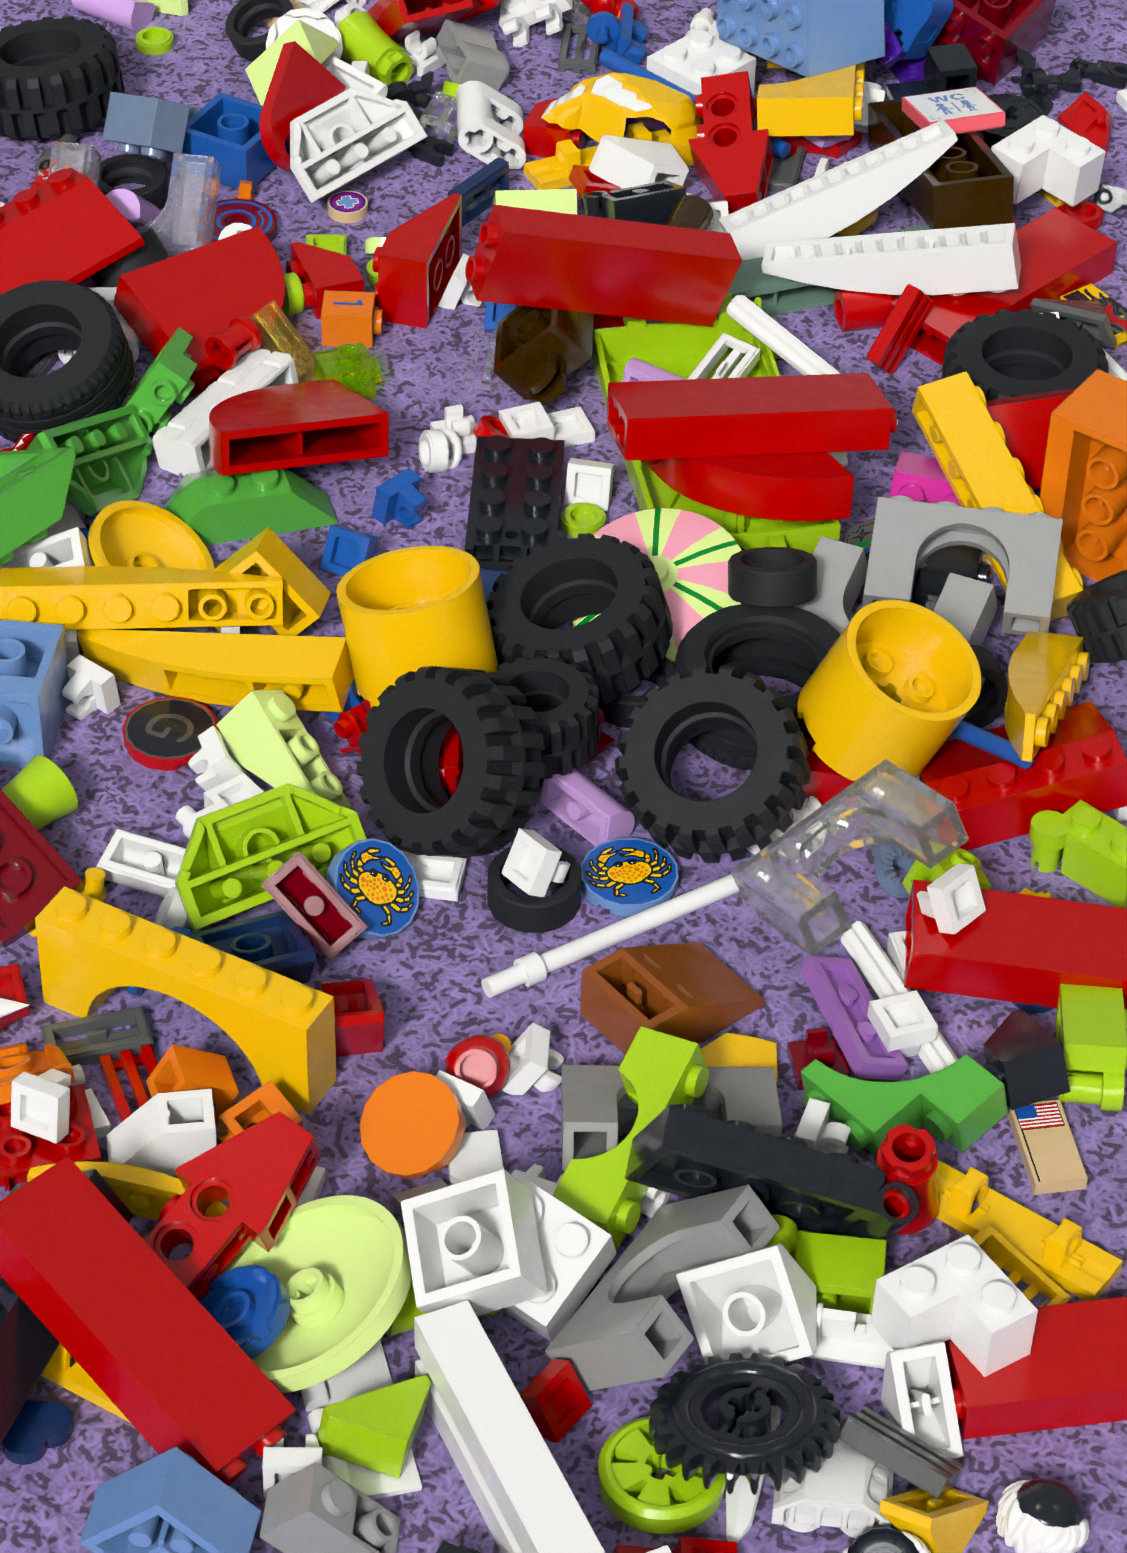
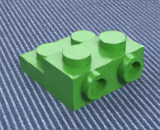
[122,327,198,434]

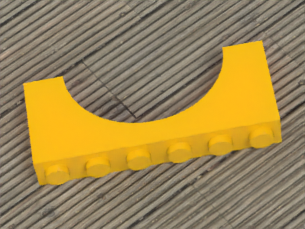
[757,60,866,136]
[35,886,336,1114]

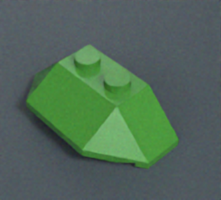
[27,404,153,516]
[162,468,337,545]

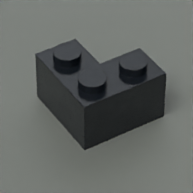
[885,43,978,101]

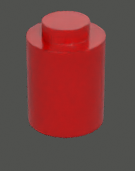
[834,290,898,332]

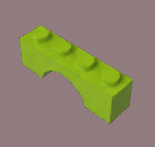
[552,1026,709,1251]

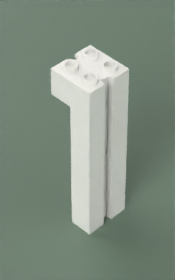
[414,1300,672,1553]

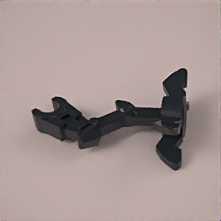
[1011,49,1127,116]
[386,71,455,167]

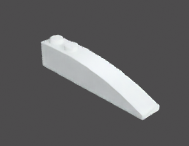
[718,120,958,261]
[761,223,1021,296]

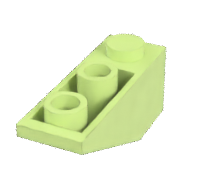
[216,690,352,809]

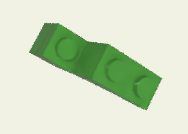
[801,1054,1008,1157]

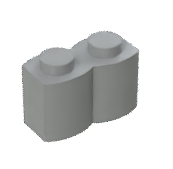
[436,20,510,91]

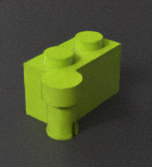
[1029,800,1127,908]
[1055,984,1127,1112]
[765,1214,887,1315]

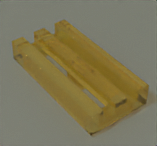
[249,299,324,383]

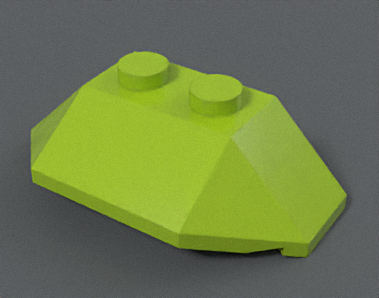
[175,783,367,931]

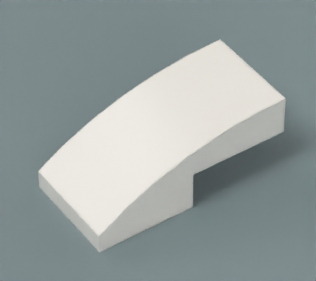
[499,402,595,448]

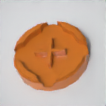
[359,1071,466,1180]

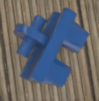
[587,1,648,70]

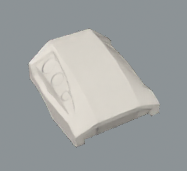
[771,1439,894,1538]

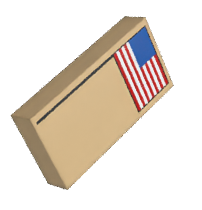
[1007,1099,1088,1195]

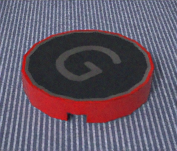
[122,697,218,771]

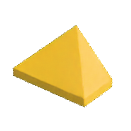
[879,1488,989,1553]

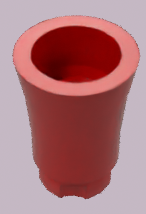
[875,1124,940,1235]

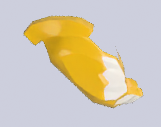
[541,72,704,166]

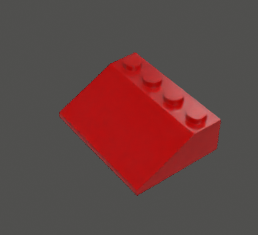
[0,168,145,295]
[919,701,1127,851]

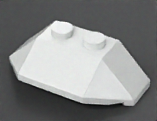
[290,88,427,203]

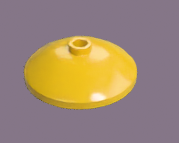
[88,500,215,571]

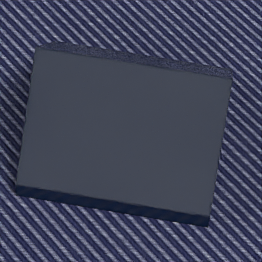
[188,910,316,984]

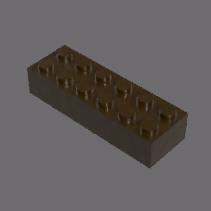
[868,99,1014,229]

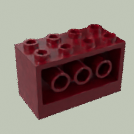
[932,0,1056,85]

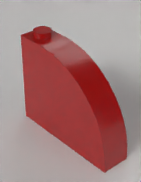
[113,226,285,398]
[209,379,389,476]
[643,452,854,521]

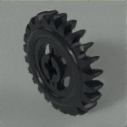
[649,1352,840,1495]

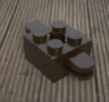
[493,305,594,406]

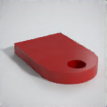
[259,41,346,172]

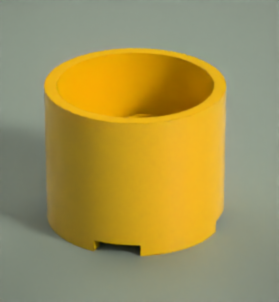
[336,546,498,708]
[797,600,981,787]

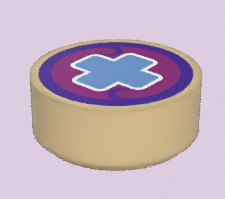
[327,191,368,223]

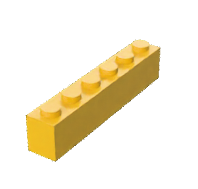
[912,371,1083,620]

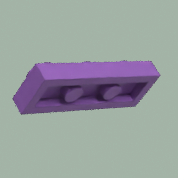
[800,955,908,1081]

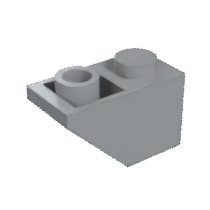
[260,1462,401,1553]

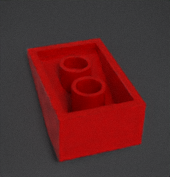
[372,193,462,329]

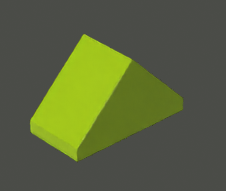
[317,1374,432,1479]

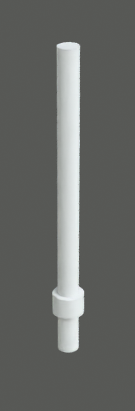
[481,872,746,998]

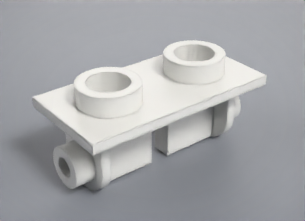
[805,1303,894,1369]

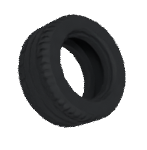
[674,604,841,771]

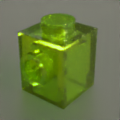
[314,343,382,400]

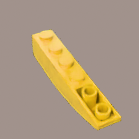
[0,566,283,630]
[77,629,354,712]
[1004,631,1090,762]

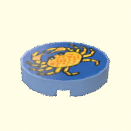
[326,838,420,940]
[580,838,679,916]

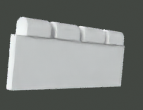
[301,1340,422,1500]

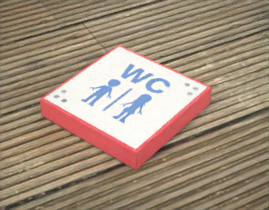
[902,87,1005,134]

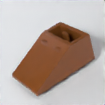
[580,942,765,1055]

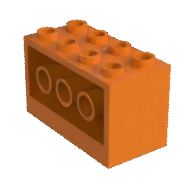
[1040,369,1127,582]

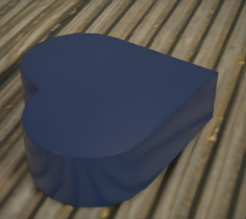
[2,1400,73,1465]

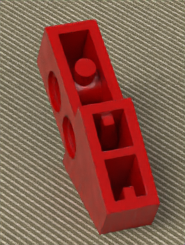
[689,71,773,214]
[141,1111,322,1300]

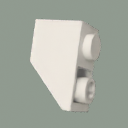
[589,134,689,189]
[106,1089,217,1176]

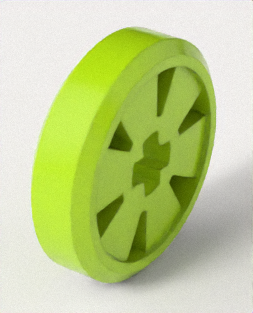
[598,1416,726,1534]

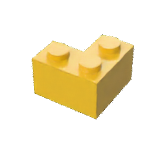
[213,527,331,636]

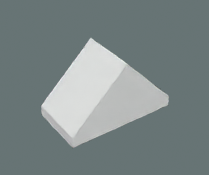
[881,1341,964,1459]

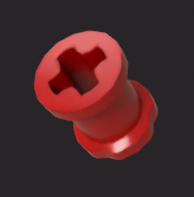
[205,315,262,370]

